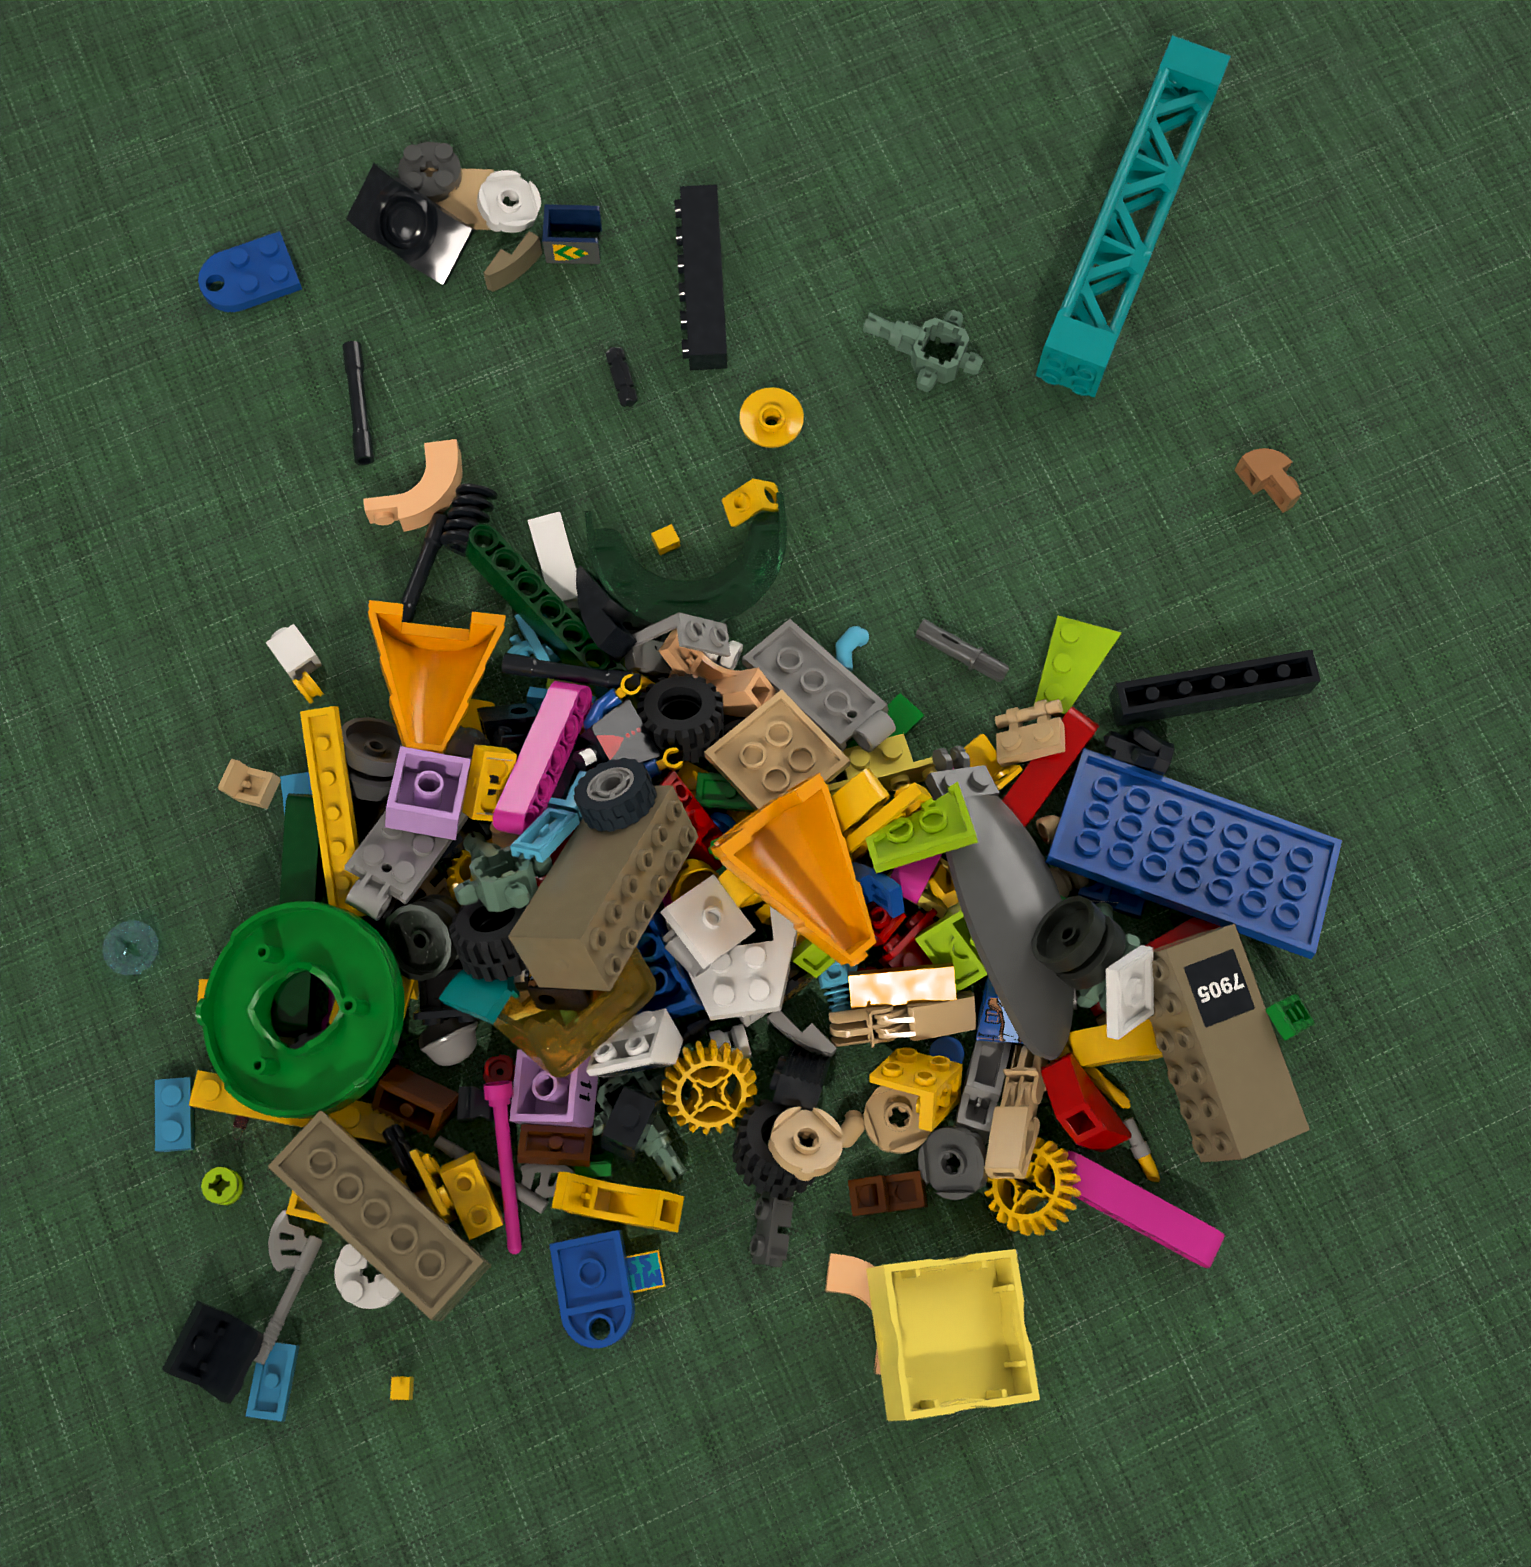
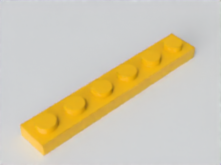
[300,706,366,916]
[755,782,933,926]
[189,1070,405,1144]

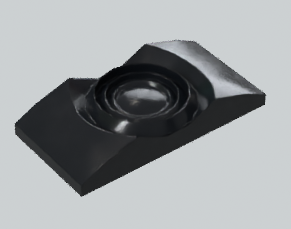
[346,163,475,285]

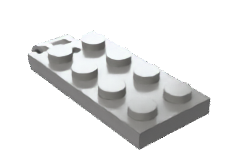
[742,619,896,752]
[345,792,469,921]

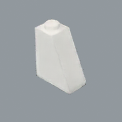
[528,512,580,614]

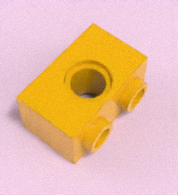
[440,1151,503,1240]

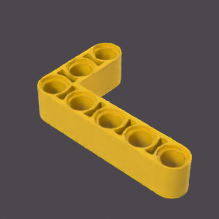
[718,768,891,908]

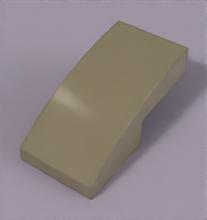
[483,231,542,292]

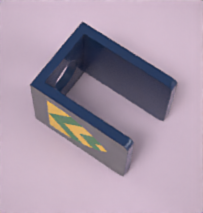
[542,204,602,264]

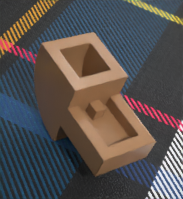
[1234,448,1302,513]

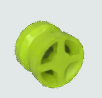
[201,1167,244,1205]

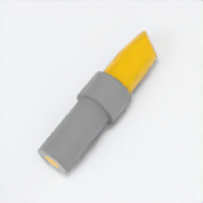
[1122,1117,1160,1182]

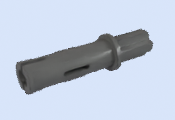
[915,619,1009,682]

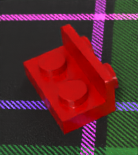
[878,908,938,968]

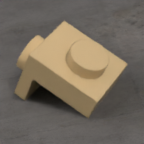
[218,759,281,809]

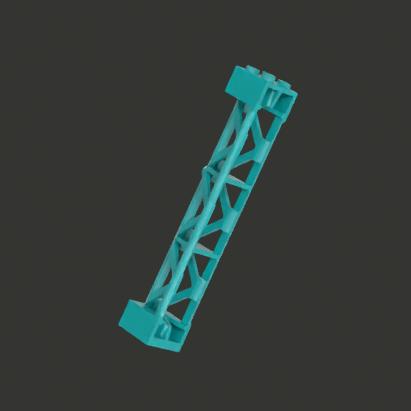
[1035,36,1231,398]

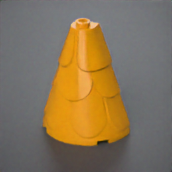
[368,600,506,754]
[710,773,876,967]

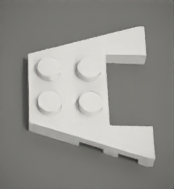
[666,906,797,1020]

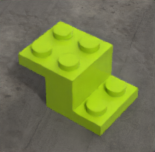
[915,903,987,993]

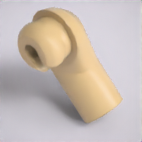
[840,1110,865,1148]

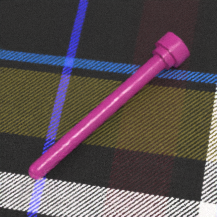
[483,1081,522,1254]

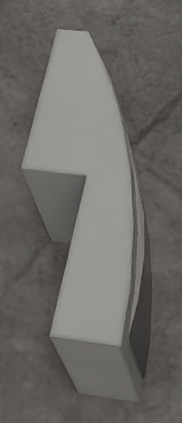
[767,1011,837,1058]

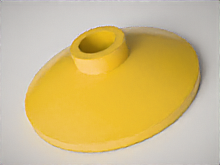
[740,388,804,448]

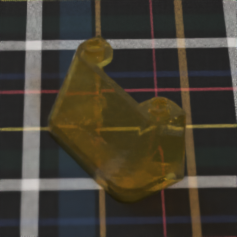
[492,946,656,1078]

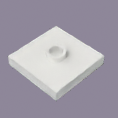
[661,874,756,969]
[1106,945,1154,1040]

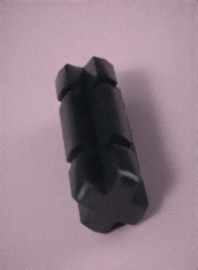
[606,346,638,407]
[382,1124,426,1193]

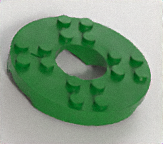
[196,901,405,1119]

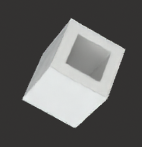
[266,624,322,680]

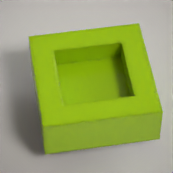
[791,939,836,978]

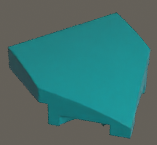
[438,970,520,1024]

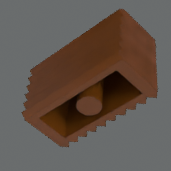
[371,1064,459,1138]

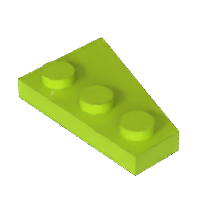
[1033,615,1121,718]
[865,781,978,873]

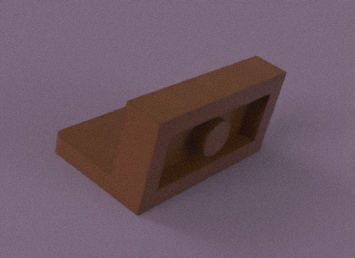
[517,1124,595,1167]

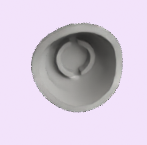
[419,1017,478,1066]

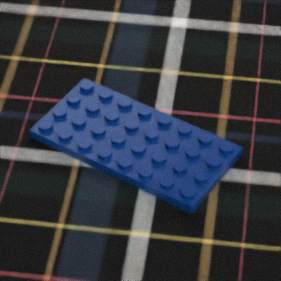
[1045,748,1342,959]

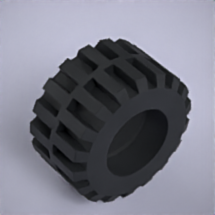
[637,673,724,765]
[449,899,531,982]
[732,1099,816,1198]

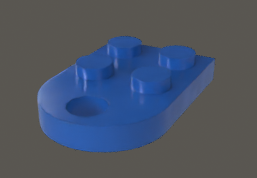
[198,231,302,312]
[549,1230,635,1348]

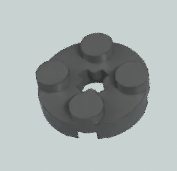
[398,142,462,203]
[918,1125,988,1200]

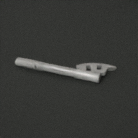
[434,1135,575,1214]
[253,1210,323,1365]

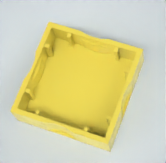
[866,1249,1040,1421]

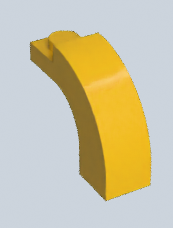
[1050,1019,1163,1069]
[551,1171,685,1233]

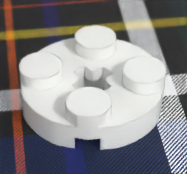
[477,170,541,233]
[335,1244,401,1309]

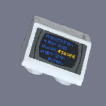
[586,1008,683,1077]

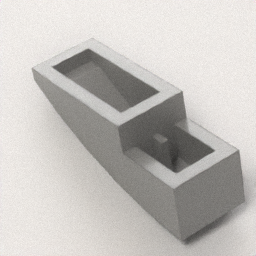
[953,1040,1012,1146]

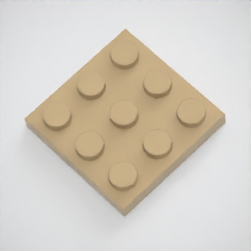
[704,689,850,811]

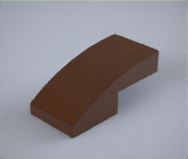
[848,1171,928,1216]

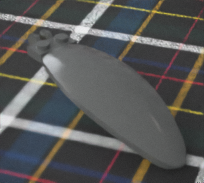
[924,745,1074,1060]

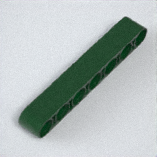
[466,524,629,702]
[272,793,323,1035]

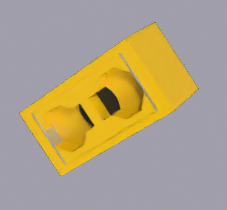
[462,744,517,821]

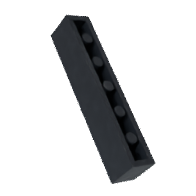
[674,184,728,370]
[1109,650,1321,727]

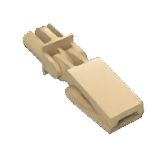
[829,990,977,1047]
[984,1045,1048,1179]

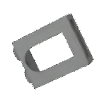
[624,612,731,679]

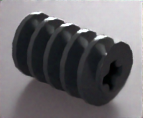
[440,484,498,557]

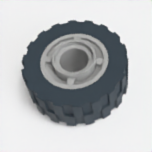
[573,758,657,832]

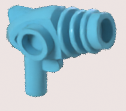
[818,948,870,1012]

